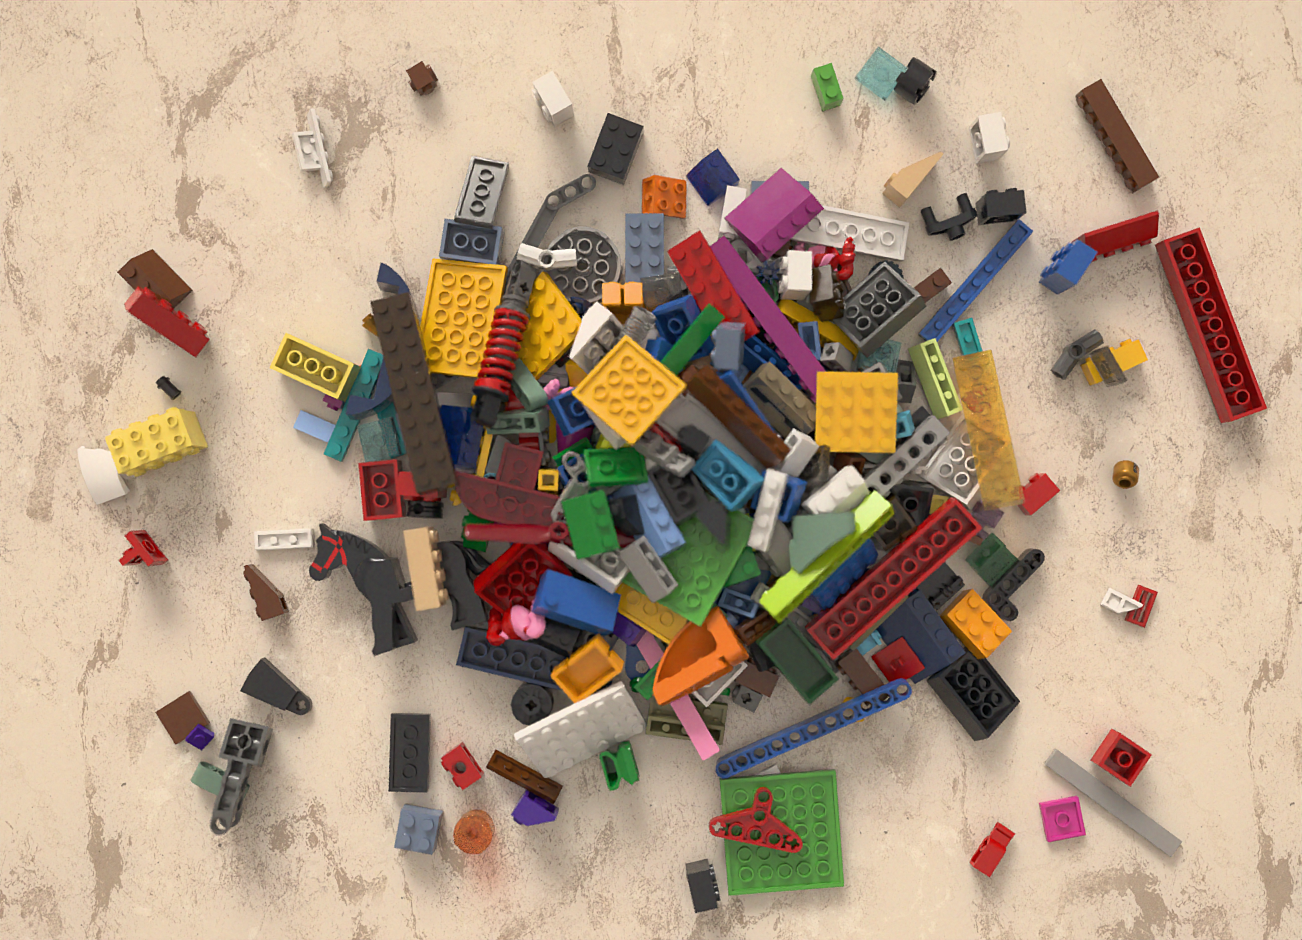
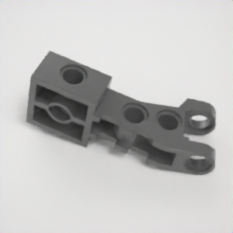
[210,718,273,835]

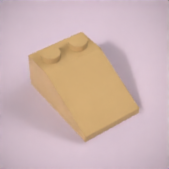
[882,151,944,208]

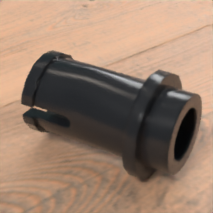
[156,376,181,400]

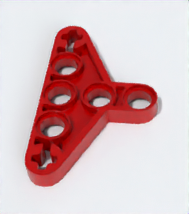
[709,787,803,853]

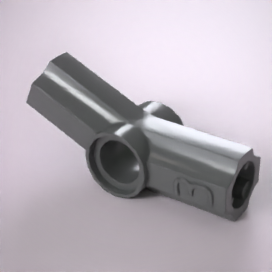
[1050,329,1104,380]

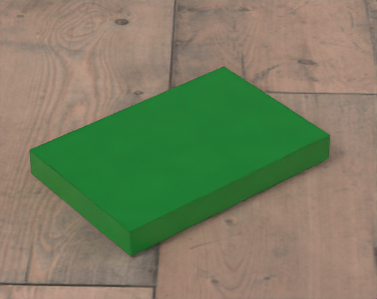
[583,447,649,487]

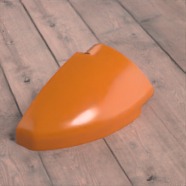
[653,606,750,706]

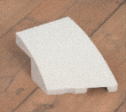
[77,446,130,505]

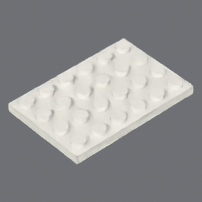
[514,681,647,778]

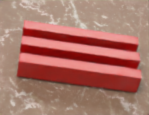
[1125,585,1158,628]

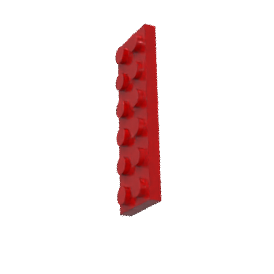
[667,230,760,342]

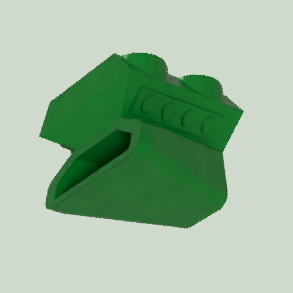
[599,740,640,791]

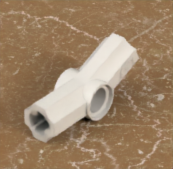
[517,243,577,271]

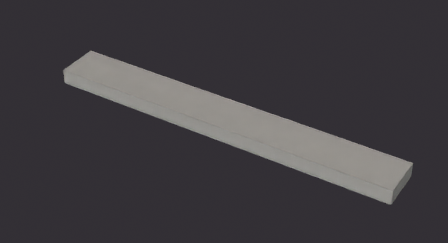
[1044,749,1182,857]

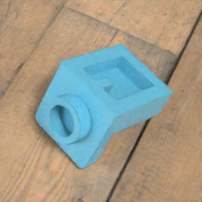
[857,630,882,656]

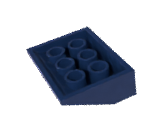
[876,588,966,684]

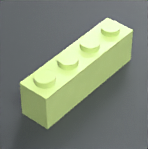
[908,338,963,419]

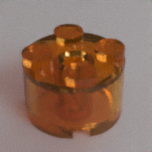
[453,809,495,854]

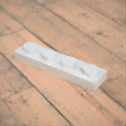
[748,469,788,552]

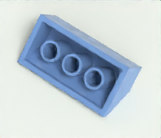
[612,475,685,559]

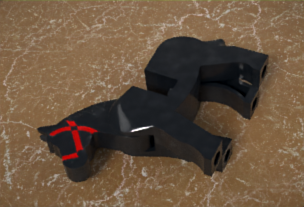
[309,523,491,656]

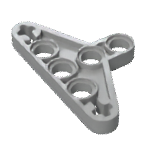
[551,452,622,524]

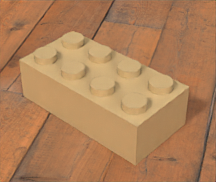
[403,526,449,611]

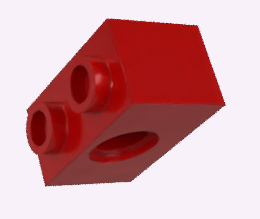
[441,742,484,790]

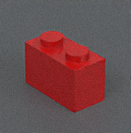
[1011,473,1060,516]

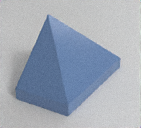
[798,321,822,360]

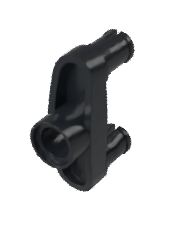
[920,193,978,241]

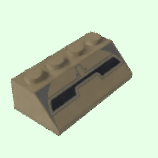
[743,362,816,440]

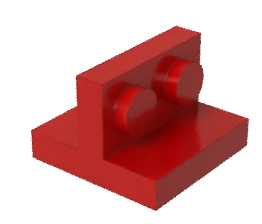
[118,530,168,567]

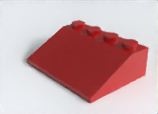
[474,543,572,614]

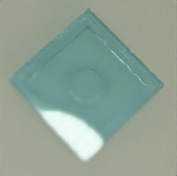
[855,46,908,101]
[357,417,402,462]

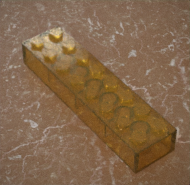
[952,350,1024,511]

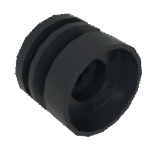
[511,682,554,726]

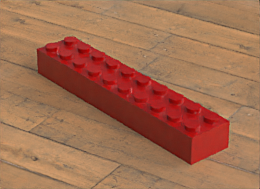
[1155,227,1267,423]
[805,497,982,660]

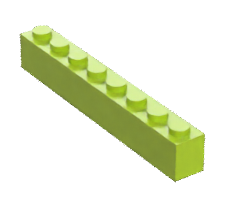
[759,491,895,623]

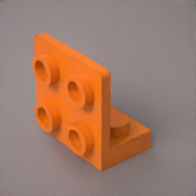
[642,175,687,219]

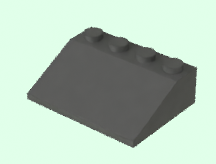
[832,262,927,358]

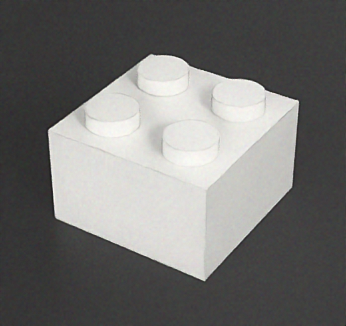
[532,71,574,127]
[969,112,1010,164]
[777,250,812,300]

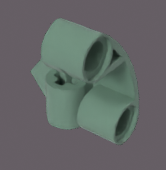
[789,512,856,573]

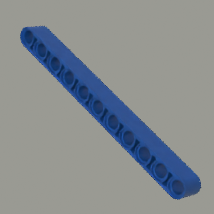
[715,678,912,778]

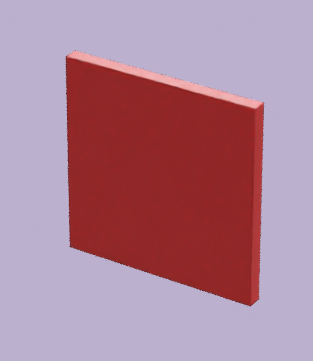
[871,636,925,683]

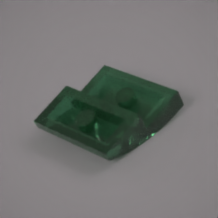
[965,532,1018,586]

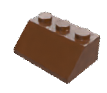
[117,249,193,308]

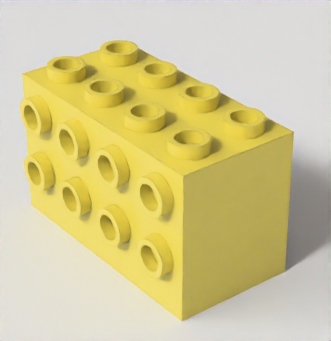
[105,407,208,477]

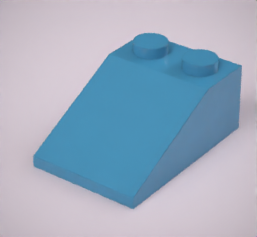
[691,440,765,511]

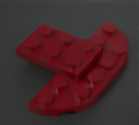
[456,442,564,527]

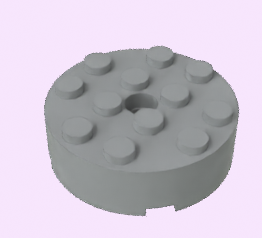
[544,227,621,305]

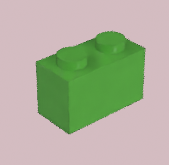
[811,63,844,112]

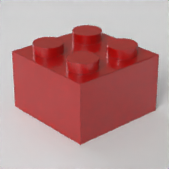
[1090,728,1152,787]

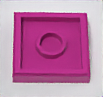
[1039,796,1086,842]

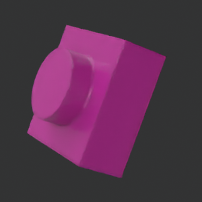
[322,394,345,411]

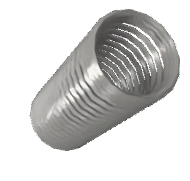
[608,306,657,353]

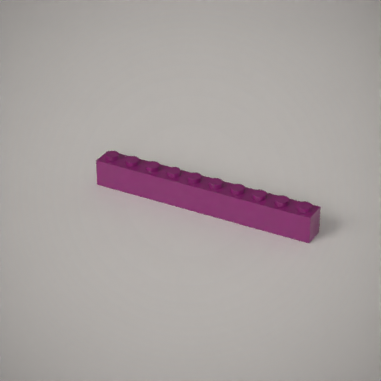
[710,236,826,404]

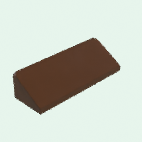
[733,608,777,647]

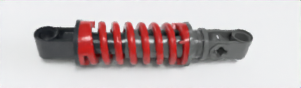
[470,260,537,429]

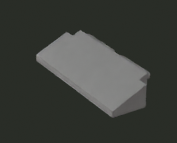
[656,392,767,475]

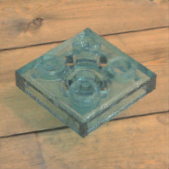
[856,339,901,373]

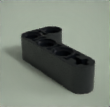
[982,548,1045,621]

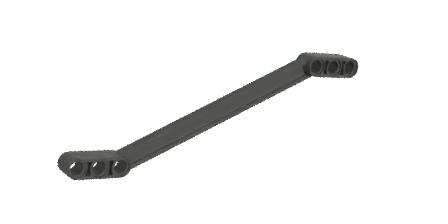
[432,174,596,389]

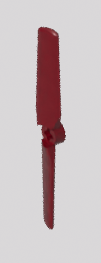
[464,522,636,548]

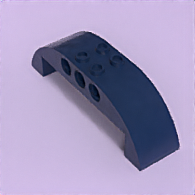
[346,263,418,420]

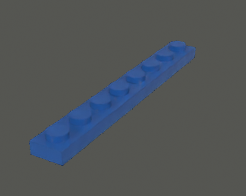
[918,219,1034,342]

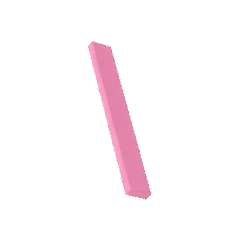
[637,631,720,761]

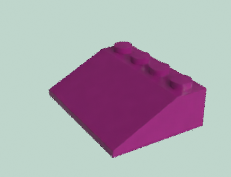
[724,168,824,263]

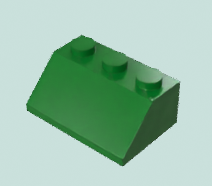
[561,490,619,560]

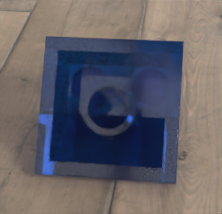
[686,148,740,207]

